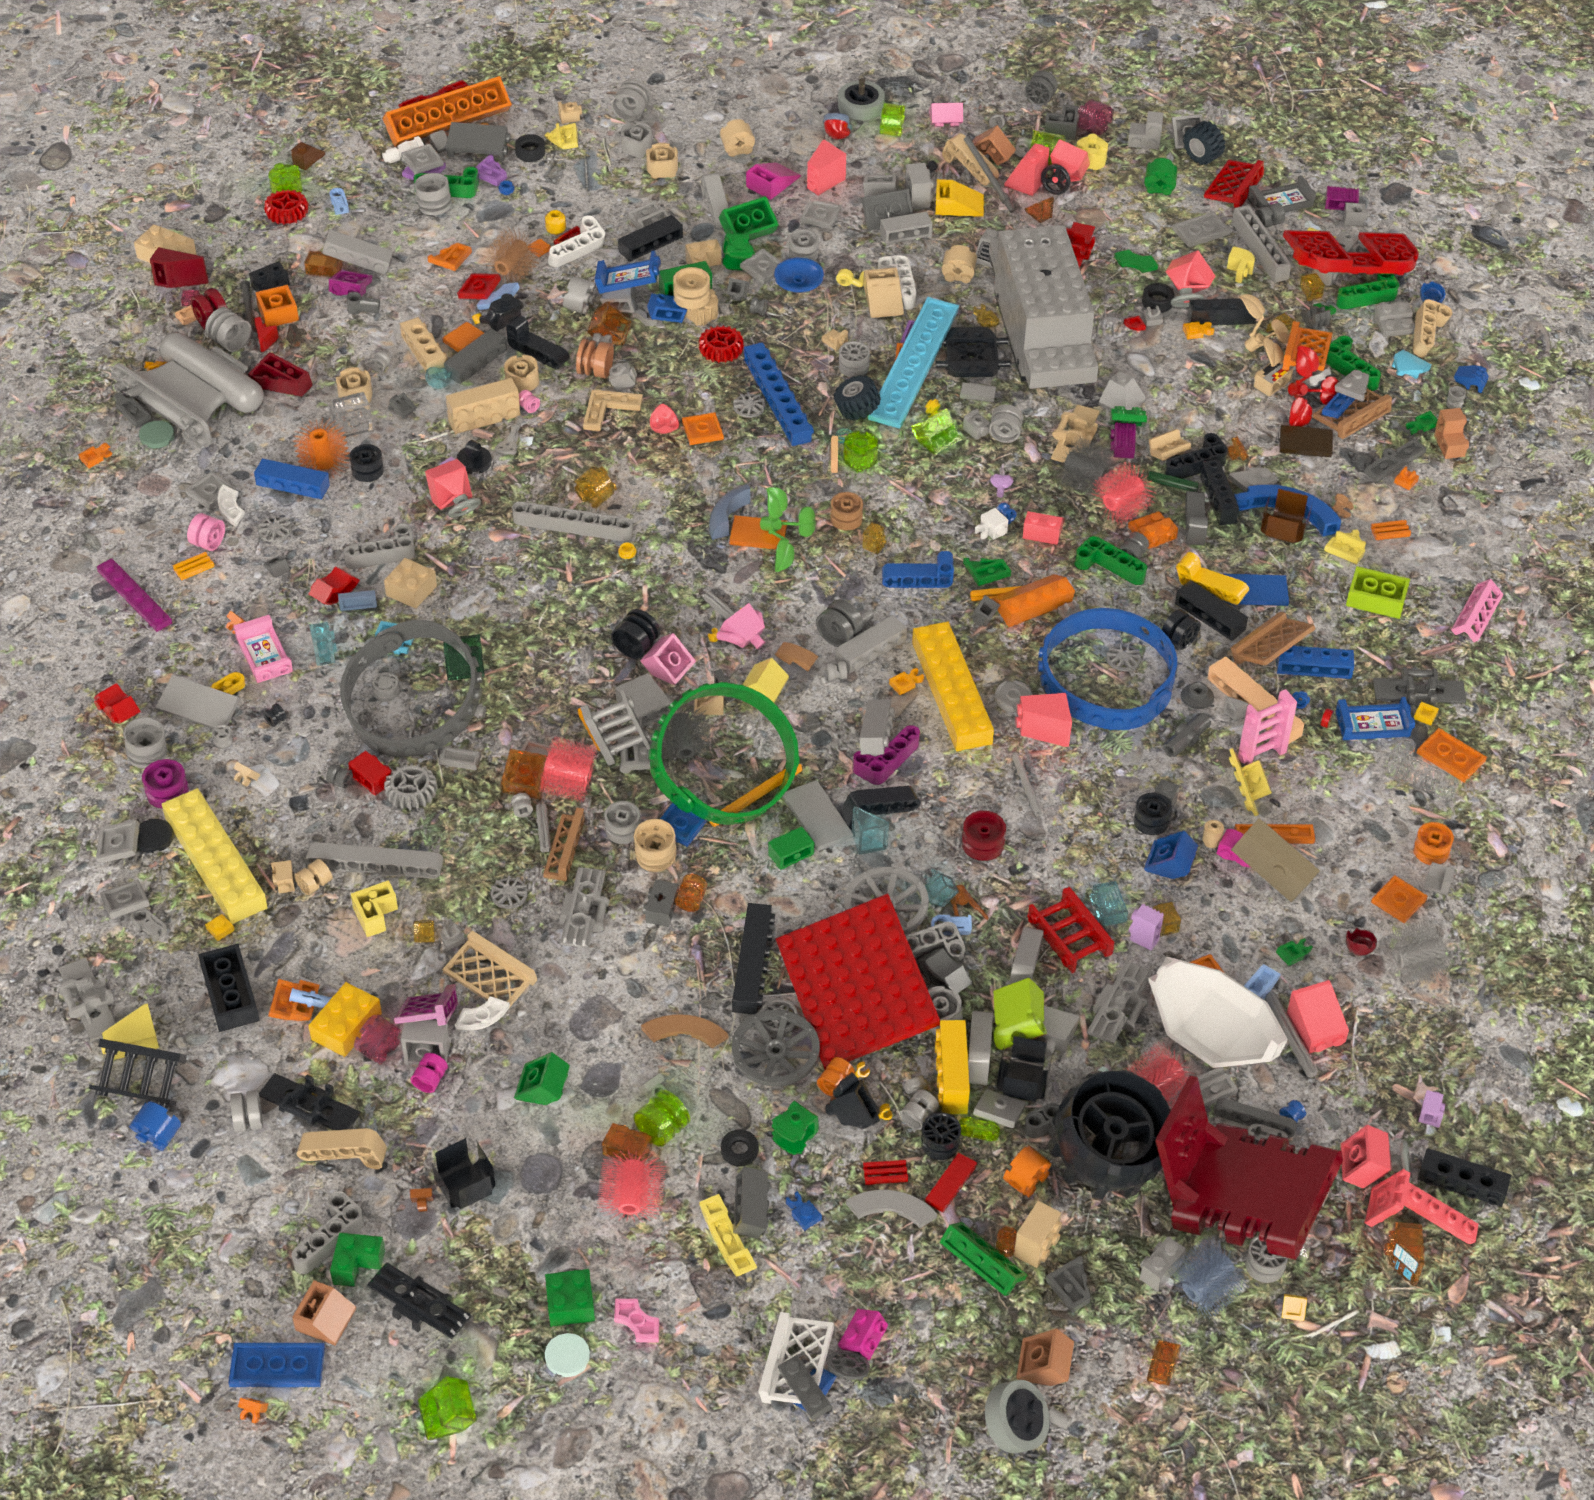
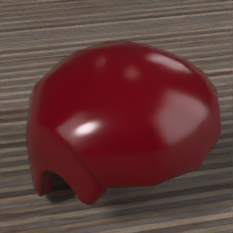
[1346,928,1377,956]

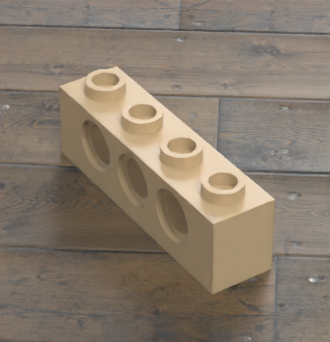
[400,317,448,376]

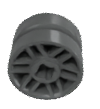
[1025,71,1058,106]

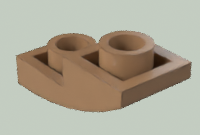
[775,642,819,671]

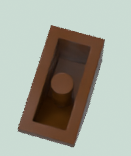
[291,142,326,171]

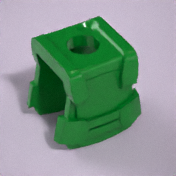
[722,233,755,270]
[771,1100,819,1155]

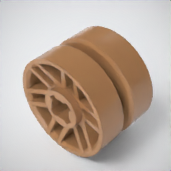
[830,492,863,531]

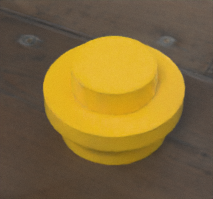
[925,399,941,415]
[618,542,636,559]

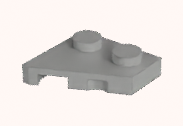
[1335,370,1369,402]

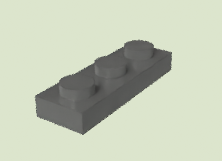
[778,1355,832,1421]

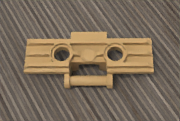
[1051,405,1100,463]

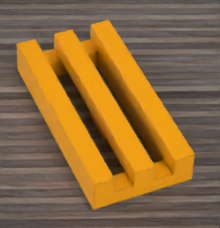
[173,552,214,581]

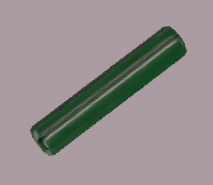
[1147,471,1199,492]

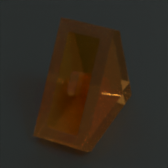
[1024,196,1054,223]

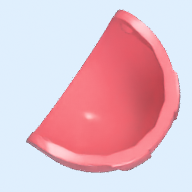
[650,404,679,434]

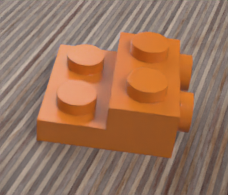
[1128,511,1178,549]

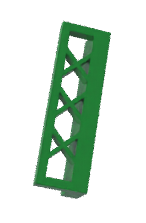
[939,1222,1028,1296]

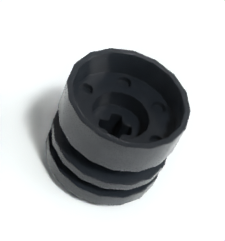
[611,609,661,659]

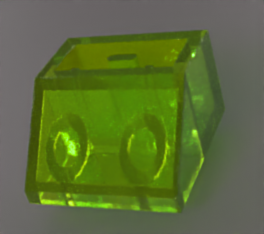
[911,408,962,455]
[418,1376,477,1441]

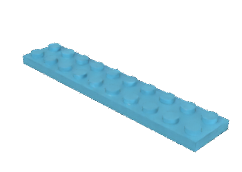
[868,297,959,429]

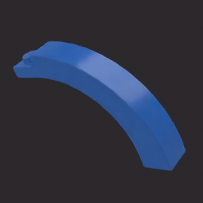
[1234,485,1341,537]

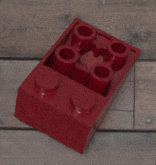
[150,247,209,288]

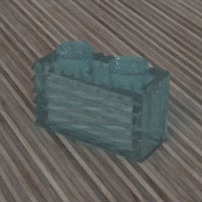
[1090,881,1128,926]

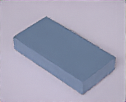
[338,590,377,611]

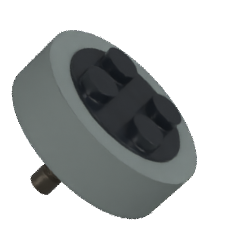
[838,78,885,120]
[985,1380,1049,1453]

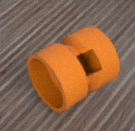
[817,1057,855,1097]

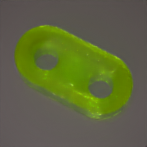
[959,1117,1000,1142]

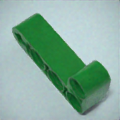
[413,167,479,198]
[1336,273,1399,310]
[1326,335,1381,391]
[1075,536,1147,585]

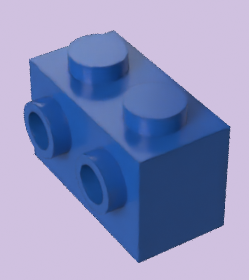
[647,293,687,323]

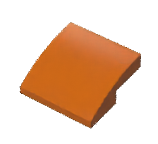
[268,979,320,1021]

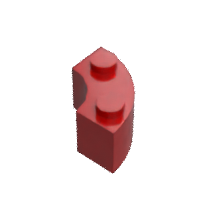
[308,566,360,605]
[94,683,141,724]

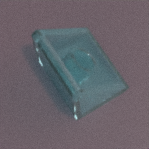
[852,806,889,855]

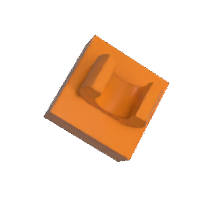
[1394,466,1419,490]
[226,611,246,634]
[238,1397,269,1423]

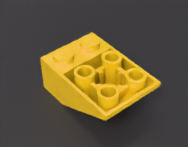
[935,179,984,217]

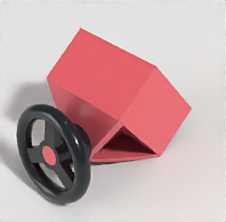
[1041,139,1090,195]

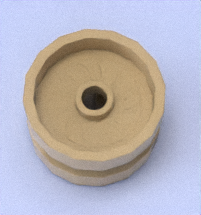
[673,267,710,309]

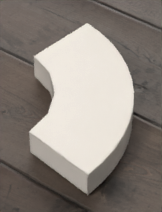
[218,485,245,527]
[455,996,510,1031]

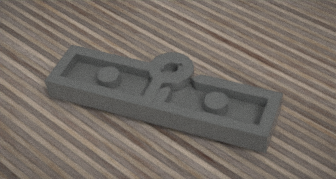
[1364,439,1427,482]

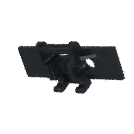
[259,1073,361,1130]
[367,1262,472,1339]

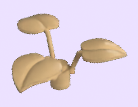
[1239,294,1290,367]

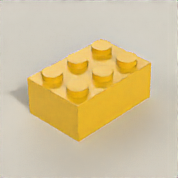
[308,982,382,1057]

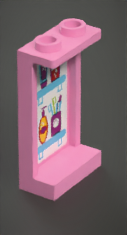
[234,615,293,683]

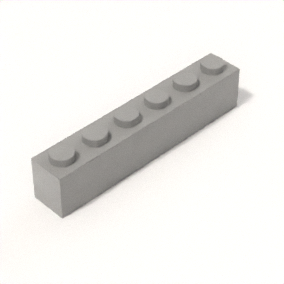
[1232,205,1291,283]

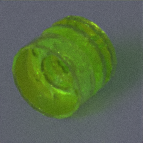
[633,1089,691,1147]

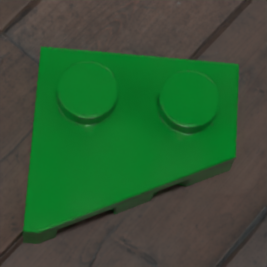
[963,558,1011,586]

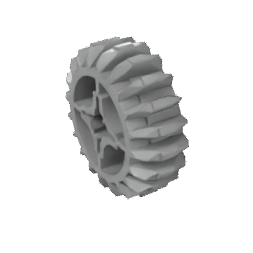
[384,763,437,810]

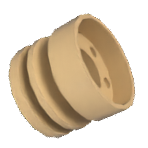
[634,819,677,872]

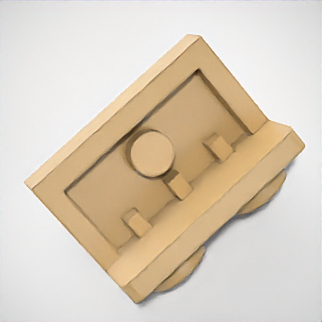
[1149,429,1191,461]

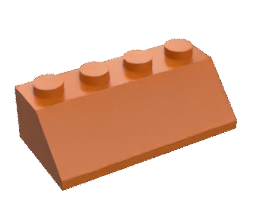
[991,574,1075,627]

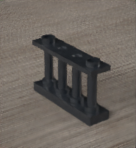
[88,1038,187,1108]

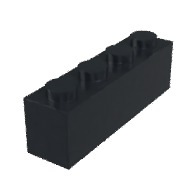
[618,215,683,262]
[1187,298,1256,326]
[1175,580,1248,641]

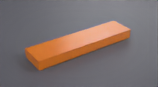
[1234,824,1315,844]

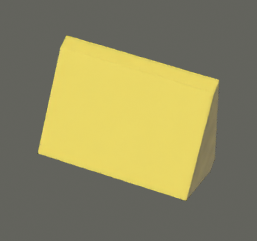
[743,658,789,702]

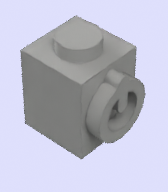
[609,362,637,392]

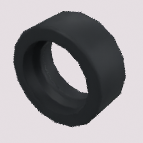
[515,134,545,162]
[1142,283,1175,313]

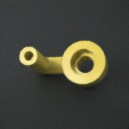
[836,269,864,287]

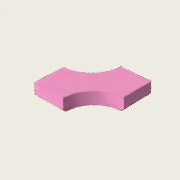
[614,1299,659,1342]

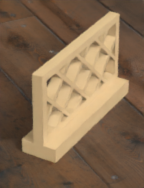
[442,931,537,1008]

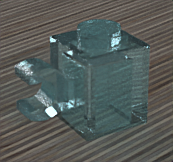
[924,869,959,907]

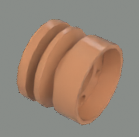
[576,339,614,379]

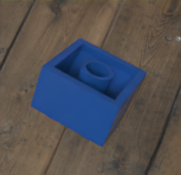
[1144,831,1198,879]

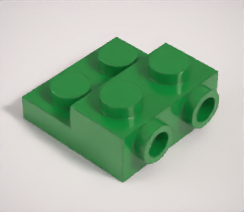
[1109,406,1147,427]

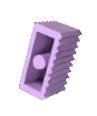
[1129,904,1164,950]

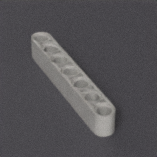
[512,502,633,541]
[305,842,444,879]

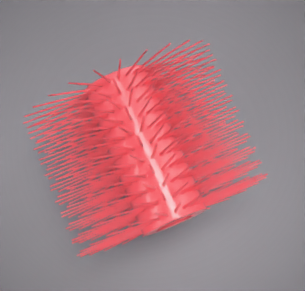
[1092,462,1156,524]
[540,736,597,802]
[1124,1042,1194,1108]
[597,1150,666,1222]

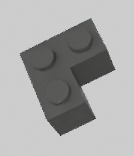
[1044,104,1079,140]

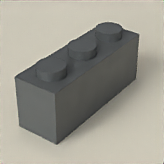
[733,1166,770,1239]

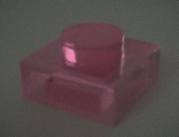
[181,290,200,306]

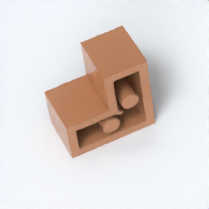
[972,125,1016,166]
[1434,408,1469,459]

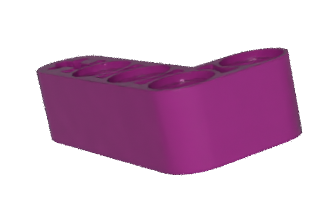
[853,725,920,785]

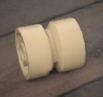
[294,859,333,896]

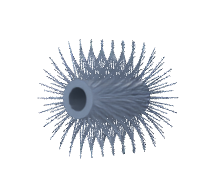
[1169,1236,1250,1319]

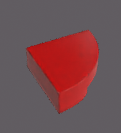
[1123,316,1146,331]

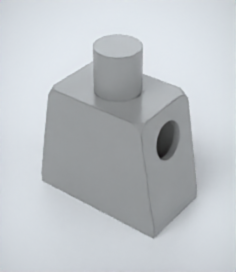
[1036,1006,1079,1056]

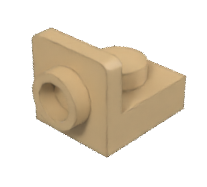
[822,329,848,351]

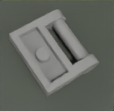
[617,735,652,773]

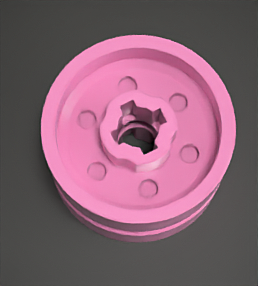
[187,513,225,551]

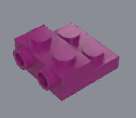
[329,270,373,296]

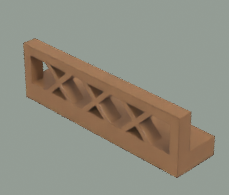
[543,808,585,881]

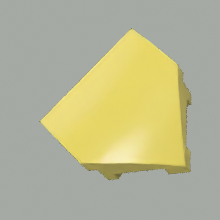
[544,123,579,149]
[1324,530,1366,564]

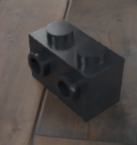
[249,261,290,292]

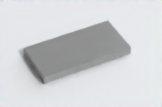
[156,675,240,729]
[782,780,853,851]

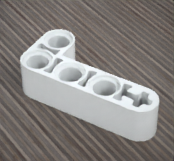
[548,216,605,267]
[878,255,916,310]

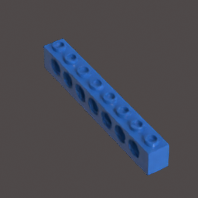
[744,342,814,447]

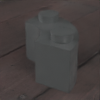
[916,948,972,993]

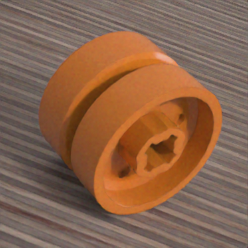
[1413,822,1454,865]

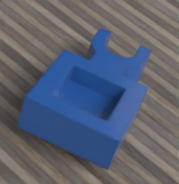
[786,1192,822,1231]

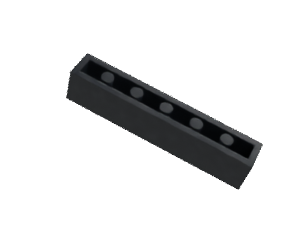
[732,903,776,1015]

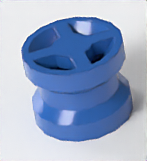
[996,502,1017,524]
[1279,1100,1306,1123]

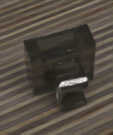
[286,324,307,348]

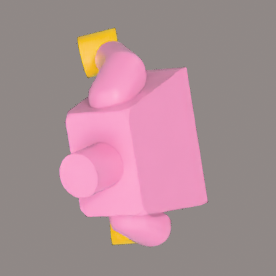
[708,603,765,650]

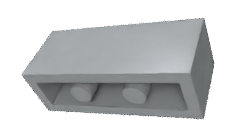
[880,211,933,244]

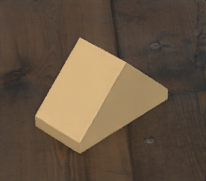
[694,696,724,715]

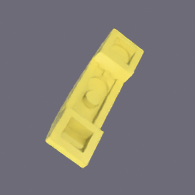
[699,1194,757,1277]

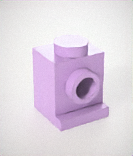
[1418,1090,1445,1128]

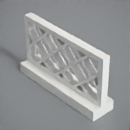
[759,1312,835,1404]

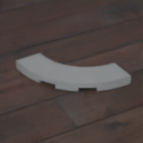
[846,1190,937,1229]

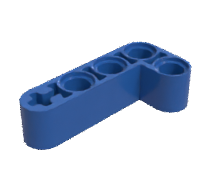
[882,551,954,588]

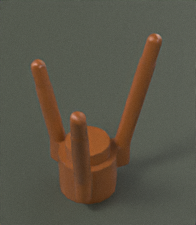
[949,884,989,920]

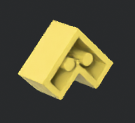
[351,880,398,937]

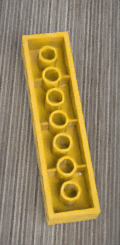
[912,621,994,752]

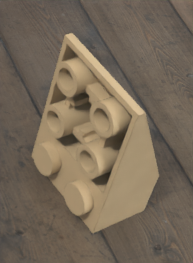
[863,268,904,318]

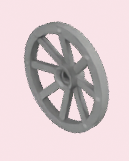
[844,867,929,934]

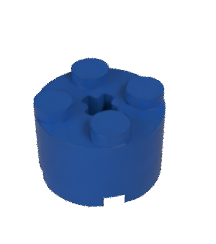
[129,1101,181,1151]

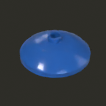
[774,258,824,293]

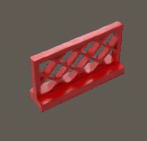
[1204,160,1264,208]

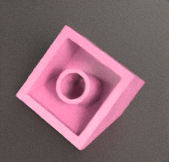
[929,103,963,127]
[640,633,696,685]

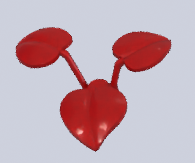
[1288,346,1339,427]

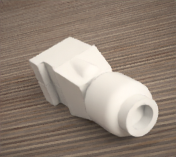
[382,136,424,163]

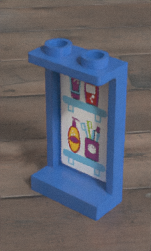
[594,250,661,294]
[1335,697,1415,740]

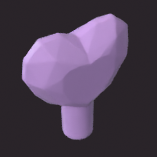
[990,474,1013,498]

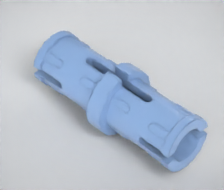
[289,988,332,1008]

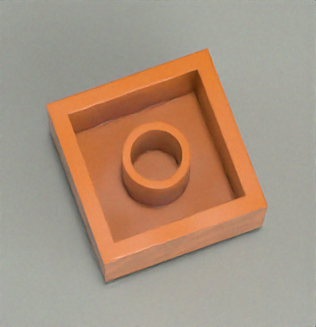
[255,285,299,327]

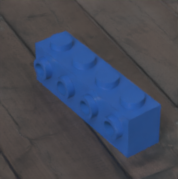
[254,458,330,500]
[1276,646,1354,679]

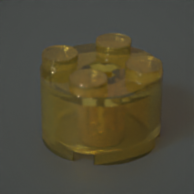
[574,467,617,508]

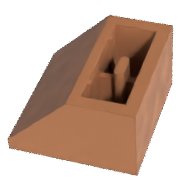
[292,1280,356,1346]

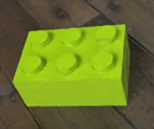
[1346,566,1410,619]

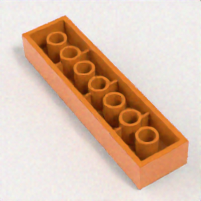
[382,76,512,147]

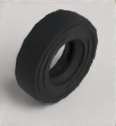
[721,1129,759,1167]

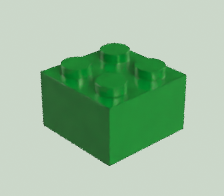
[545,1269,595,1327]

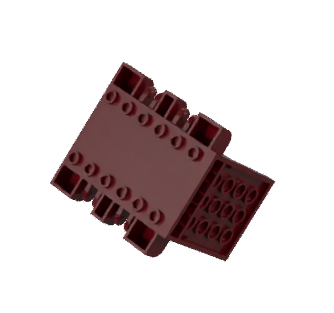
[1156,1075,1343,1260]

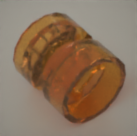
[675,874,708,912]

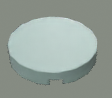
[545,1333,590,1377]

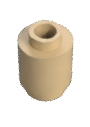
[1202,820,1224,848]

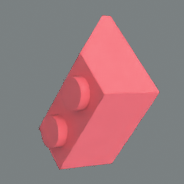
[1023,511,1065,545]

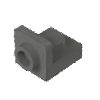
[388,392,417,419]

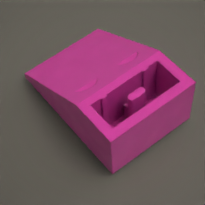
[746,162,801,200]

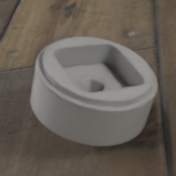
[989,114,1005,129]

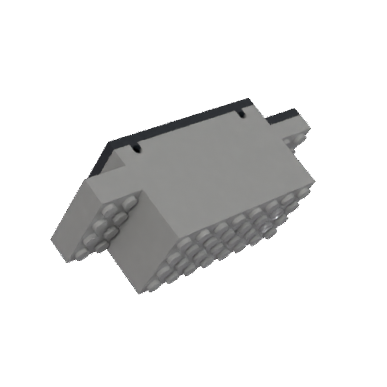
[989,225,1098,389]

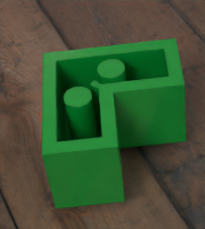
[330,1233,385,1287]

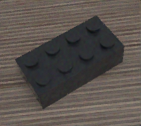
[198,944,260,1032]

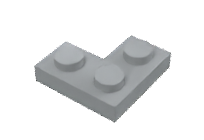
[1292,368,1331,386]

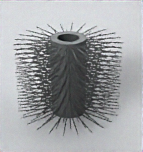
[1057,437,1114,498]
[652,704,714,768]

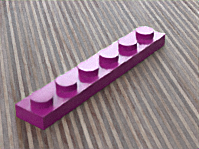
[96,558,172,632]

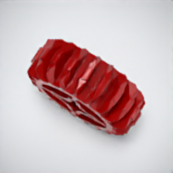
[264,189,308,225]
[699,325,744,363]

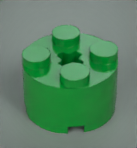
[1144,158,1178,195]

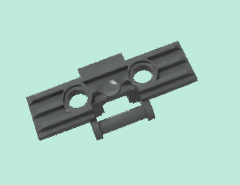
[1373,667,1466,706]

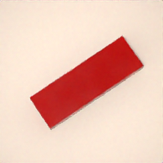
[925,1153,977,1213]

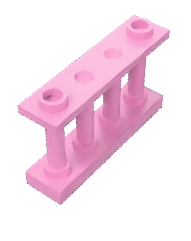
[1238,689,1297,766]

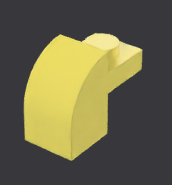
[1227,246,1255,283]

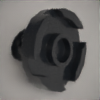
[456,440,491,474]

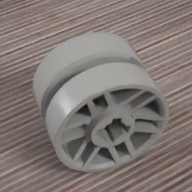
[789,229,819,261]
[839,341,870,377]
[989,405,1023,443]
[604,801,641,844]
[230,1090,263,1133]
[1245,1235,1288,1283]

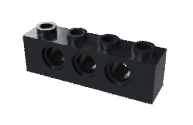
[1200,460,1239,526]
[1417,1148,1512,1207]

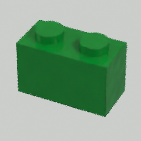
[768,827,814,870]

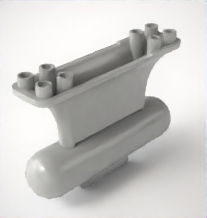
[111,332,264,448]

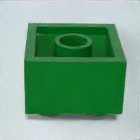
[514,1052,570,1105]

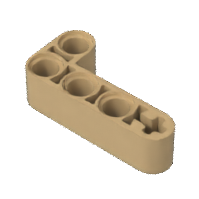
[942,133,999,185]
[1413,299,1453,358]
[297,1128,387,1169]

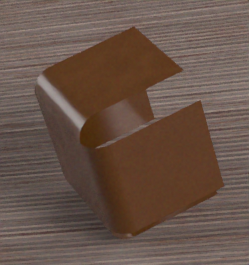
[1261,489,1313,543]

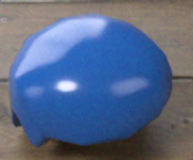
[1420,281,1446,303]

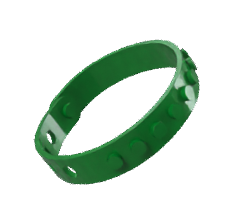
[648,682,800,825]

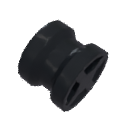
[263,703,287,727]

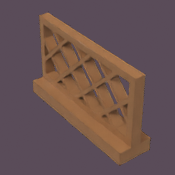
[1313,389,1392,439]
[1231,612,1315,666]

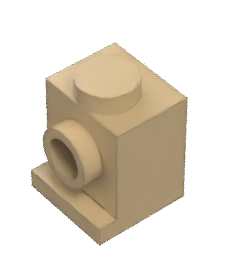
[558,102,582,124]
[271,860,295,893]

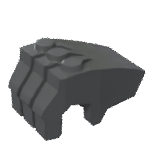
[1301,306,1331,329]

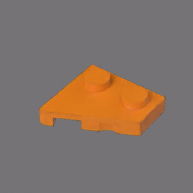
[428,243,472,271]

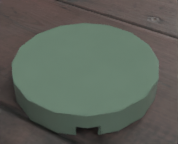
[139,421,175,449]

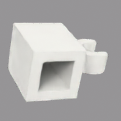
[975,508,1008,540]

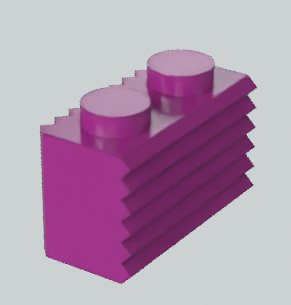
[1325,186,1359,211]
[1110,422,1136,459]

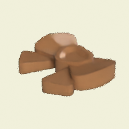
[1332,493,1354,519]

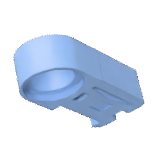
[330,188,349,215]
[931,914,972,935]

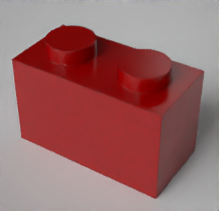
[348,750,392,796]

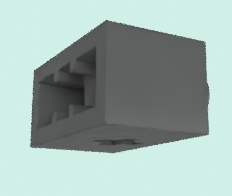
[643,880,679,927]

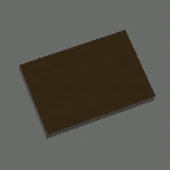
[1279,425,1333,458]

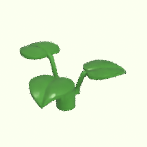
[760,487,816,572]

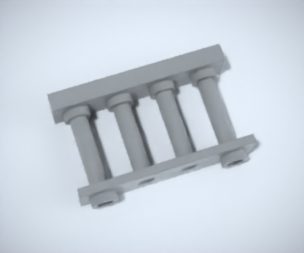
[580,690,651,766]

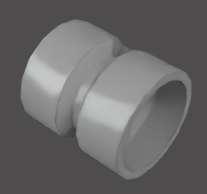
[900,1090,939,1130]

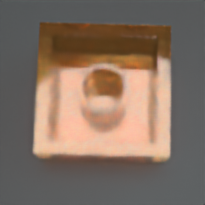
[501,749,548,800]

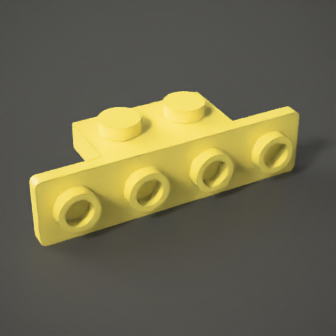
[1229,748,1272,816]

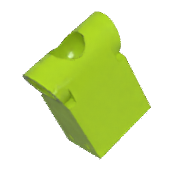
[993,978,1047,1050]

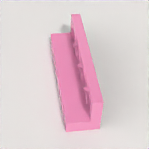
[1451,579,1504,642]

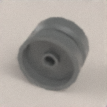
[816,599,864,647]

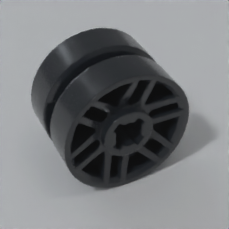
[349,444,384,482]
[1162,609,1201,650]
[1134,792,1172,835]
[921,1113,961,1160]

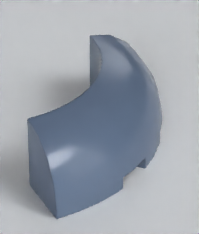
[709,484,750,540]

